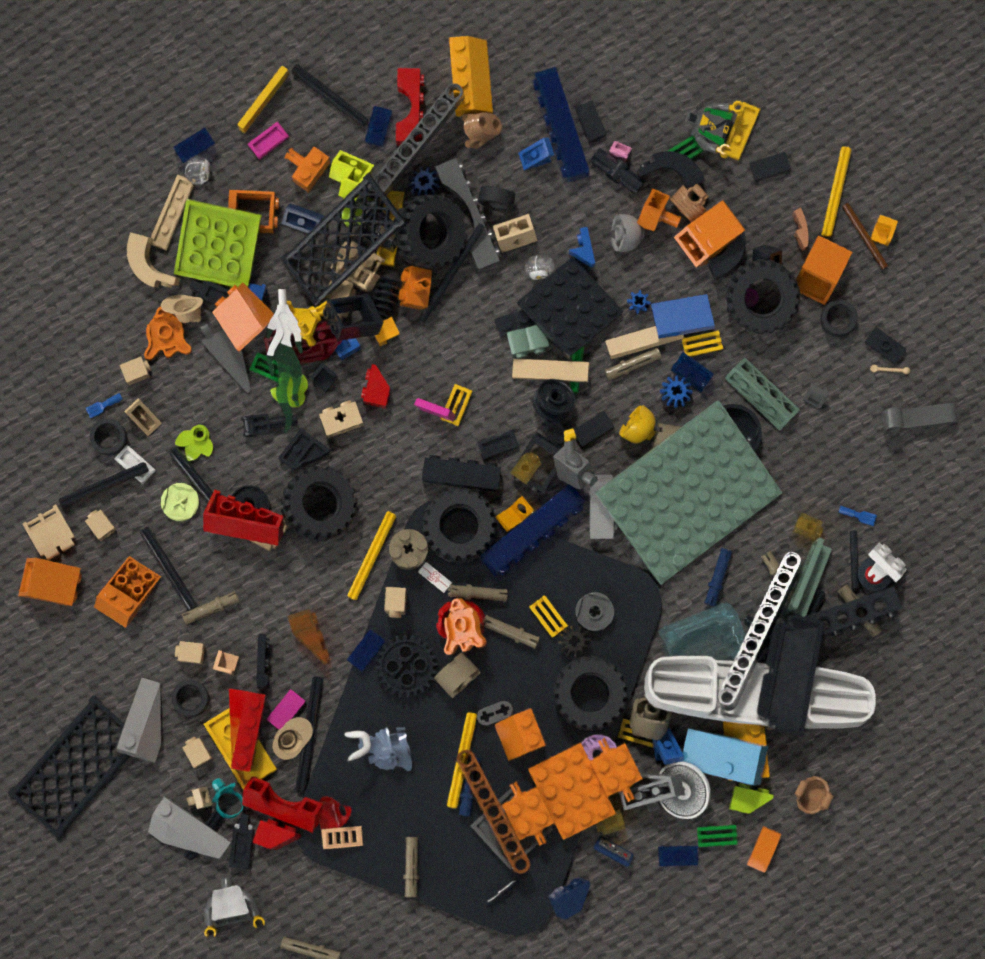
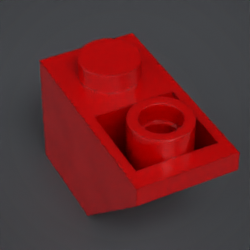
[361,364,391,409]
[252,819,301,850]

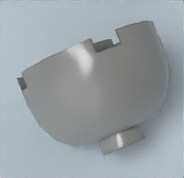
[611,214,644,252]

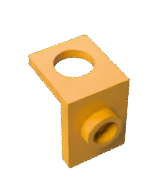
[496,496,534,532]

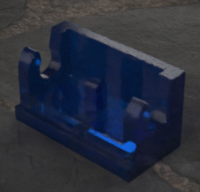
[173,127,215,163]
[671,352,714,392]

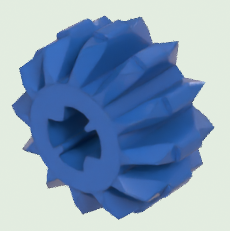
[660,375,693,408]

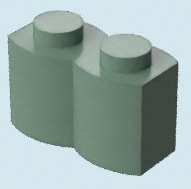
[507,325,549,359]

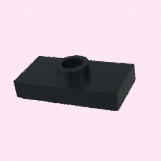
[864,327,906,365]

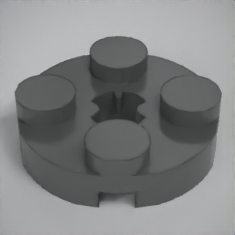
[575,592,614,631]

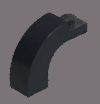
[637,151,706,189]
[707,225,746,281]

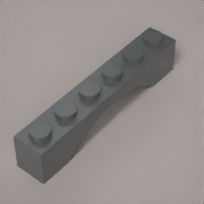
[435,158,502,273]

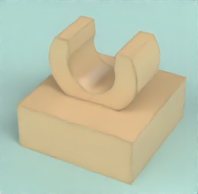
[187,787,212,809]

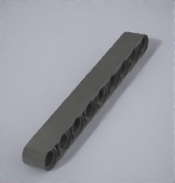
[350,83,465,220]

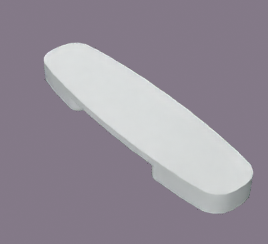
[644,656,875,728]

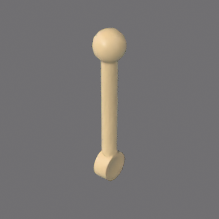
[870,365,910,375]

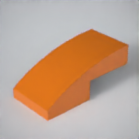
[747,826,781,873]

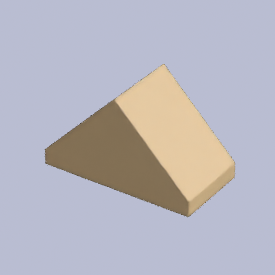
[124,398,162,436]

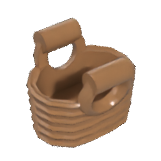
[462,113,502,149]
[669,184,709,223]
[795,776,834,814]

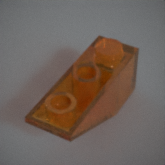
[287,609,330,666]

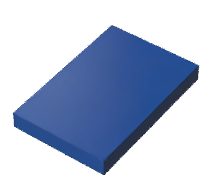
[651,294,715,339]

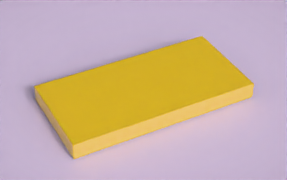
[204,708,277,789]

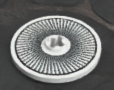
[659,761,711,819]

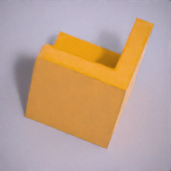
[871,215,898,246]
[375,317,399,346]

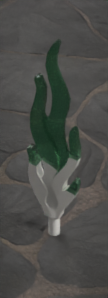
[266,289,303,434]

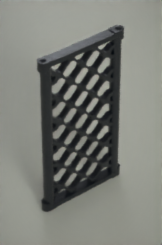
[281,173,407,307]
[8,695,130,839]

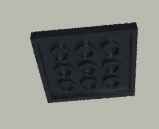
[517,256,623,359]

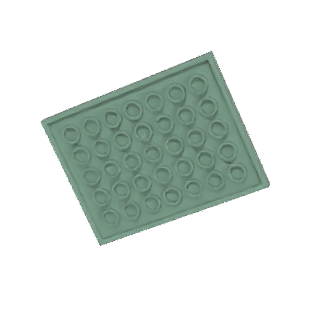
[594,400,782,585]

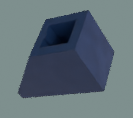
[548,877,590,920]

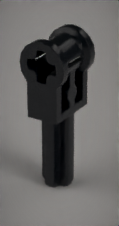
[241,413,298,437]

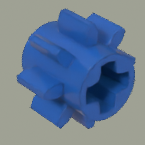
[627,290,651,315]

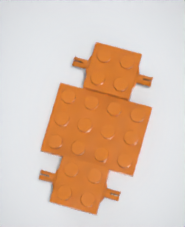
[502,738,643,846]

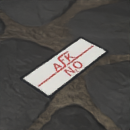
[417,561,453,594]

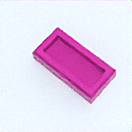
[248,122,289,160]
[414,398,456,422]
[266,689,306,729]

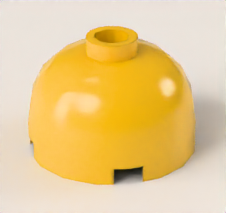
[619,405,656,443]

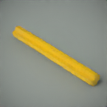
[822,147,852,237]
[348,511,396,600]
[447,712,477,808]

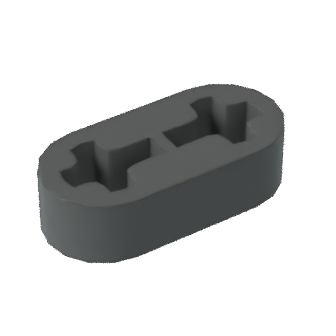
[477,701,513,726]

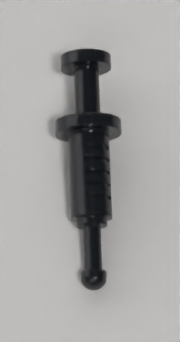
[485,873,524,907]

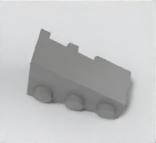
[589,475,617,539]

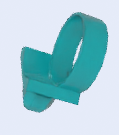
[212,778,244,819]

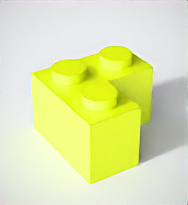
[329,150,374,201]

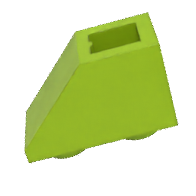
[729,783,774,814]

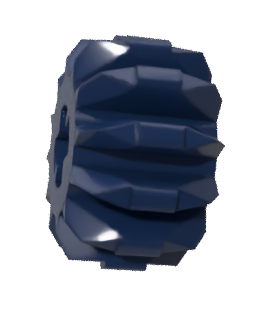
[408,167,440,196]

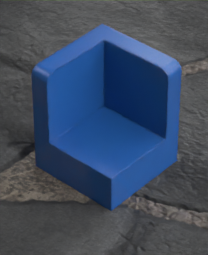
[248,283,268,303]
[335,338,361,361]

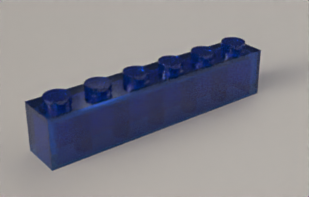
[532,67,590,183]
[481,485,585,577]

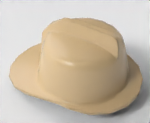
[161,295,203,323]
[273,718,313,760]

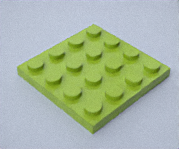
[174,199,262,287]

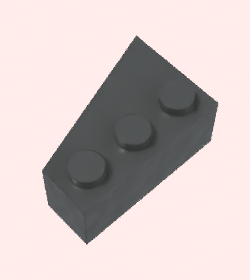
[619,772,685,810]

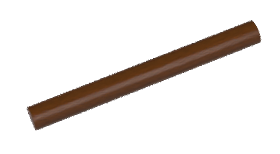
[842,203,888,270]

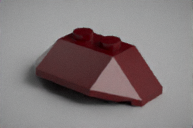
[264,319,343,366]

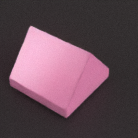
[609,141,632,163]

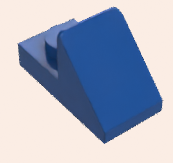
[519,138,554,170]
[569,227,595,268]
[652,728,684,765]

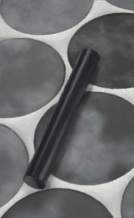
[849,531,859,589]

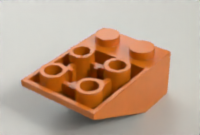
[674,200,745,267]
[94,556,161,628]

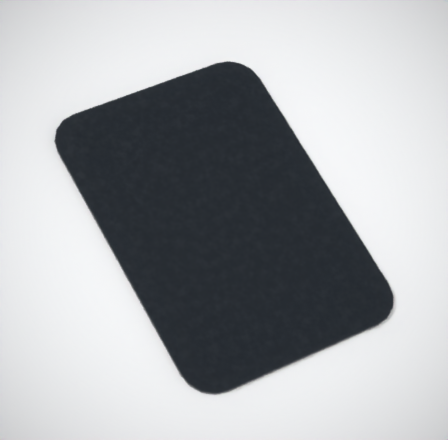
[295,500,662,936]

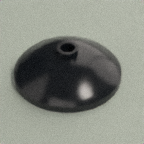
[723,404,762,452]

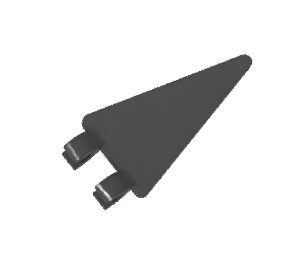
[200,324,251,393]

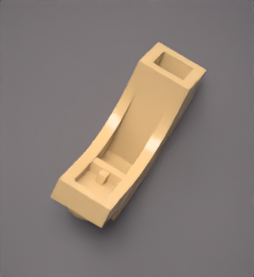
[127,232,180,288]

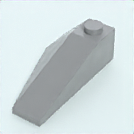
[117,678,161,763]
[148,797,231,859]

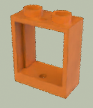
[228,190,279,233]

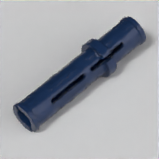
[704,548,733,607]
[458,757,481,817]

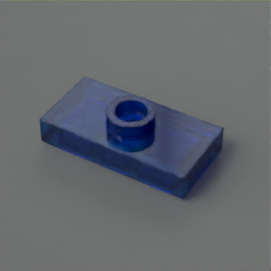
[365,106,392,147]
[347,629,386,672]
[658,845,698,866]

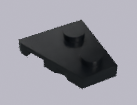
[278,428,331,470]

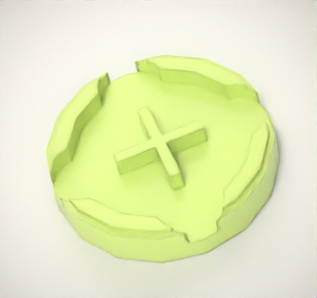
[161,483,199,521]

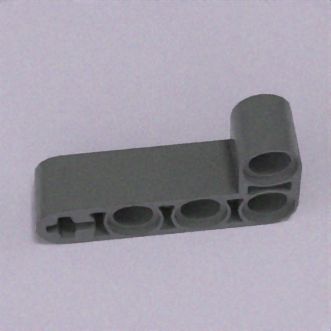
[881,403,958,433]

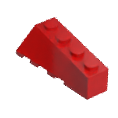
[203,489,284,546]
[229,689,267,773]

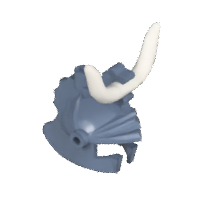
[345,727,413,771]

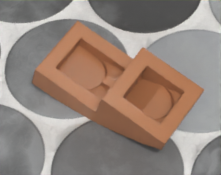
[792,208,808,252]

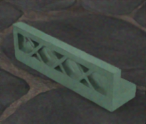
[725,358,800,431]
[786,538,832,616]

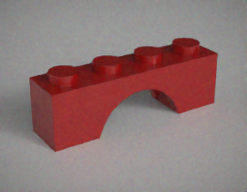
[396,68,424,146]
[242,776,323,833]

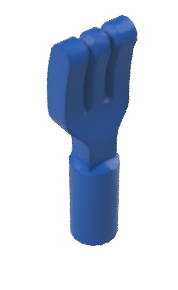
[85,393,123,419]
[838,506,877,526]

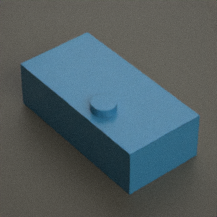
[683,728,768,785]

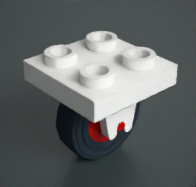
[858,542,907,591]

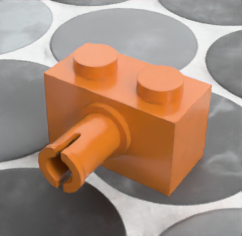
[285,147,331,193]
[637,189,681,231]
[399,266,432,310]

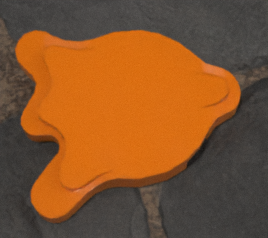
[144,307,192,361]
[444,598,486,655]

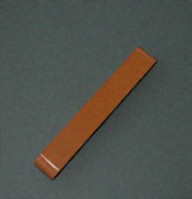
[457,750,530,873]

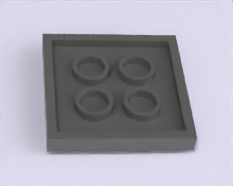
[471,788,553,869]

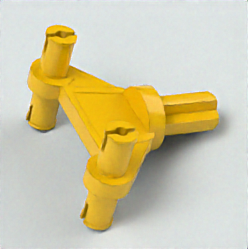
[287,301,327,346]

